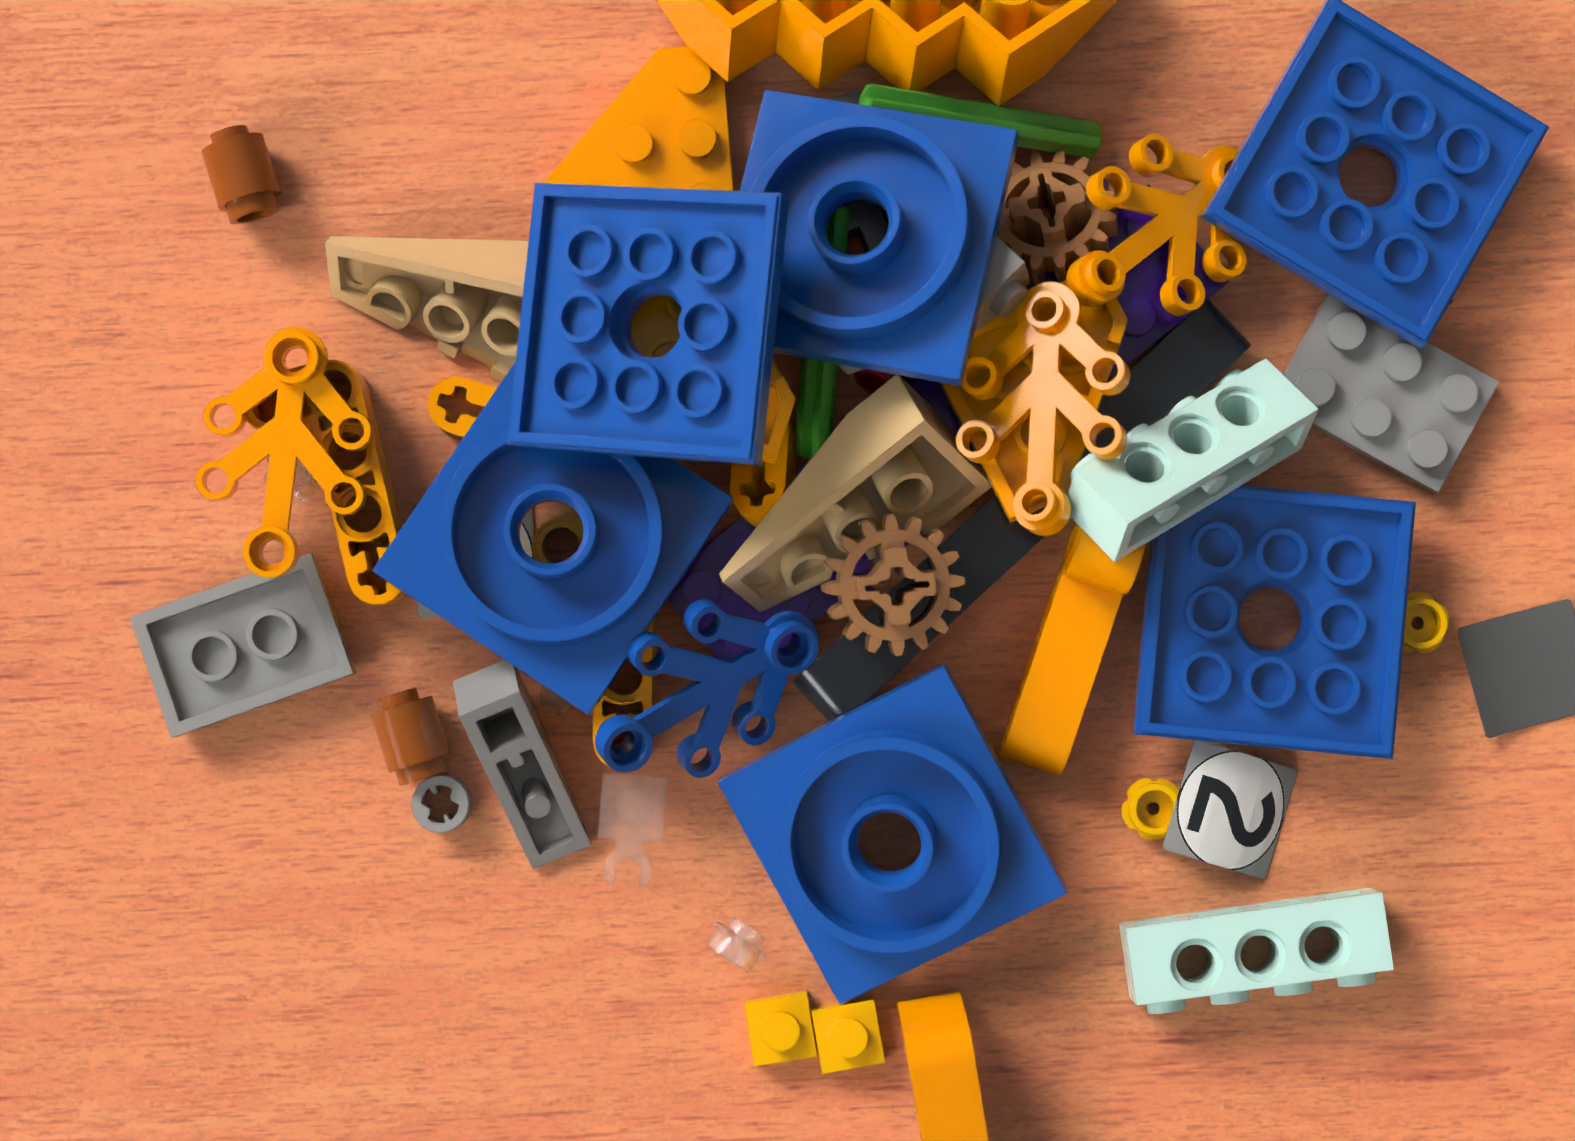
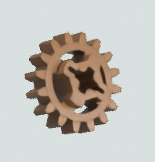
[997,150,1119,284]
[821,513,965,656]

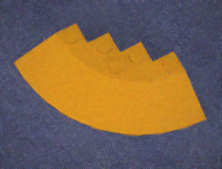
[656,0,1118,106]

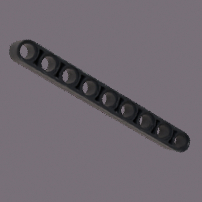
[792,299,1251,722]

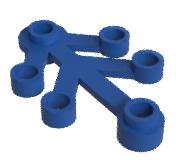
[595,599,819,778]

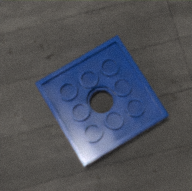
[1201,0,1549,348]
[740,90,1019,386]
[507,183,789,465]
[372,361,734,716]
[1133,485,1416,759]
[717,662,1068,1004]

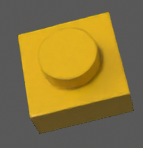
[744,990,817,1067]
[811,997,885,1074]

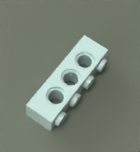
[1067,358,1318,562]
[1119,888,1394,1014]

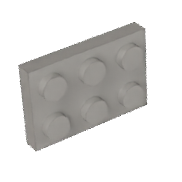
[1283,293,1499,494]
[130,553,356,738]

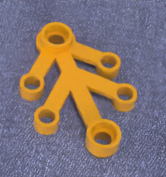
[1066,133,1247,316]
[956,282,1130,536]
[195,327,374,578]

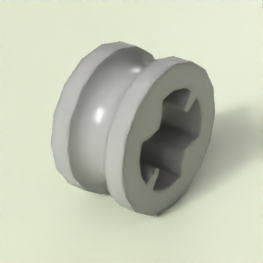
[411,774,472,833]

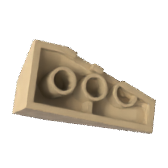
[325,236,529,382]
[719,375,992,612]

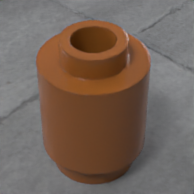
[201,125,281,224]
[371,687,450,786]

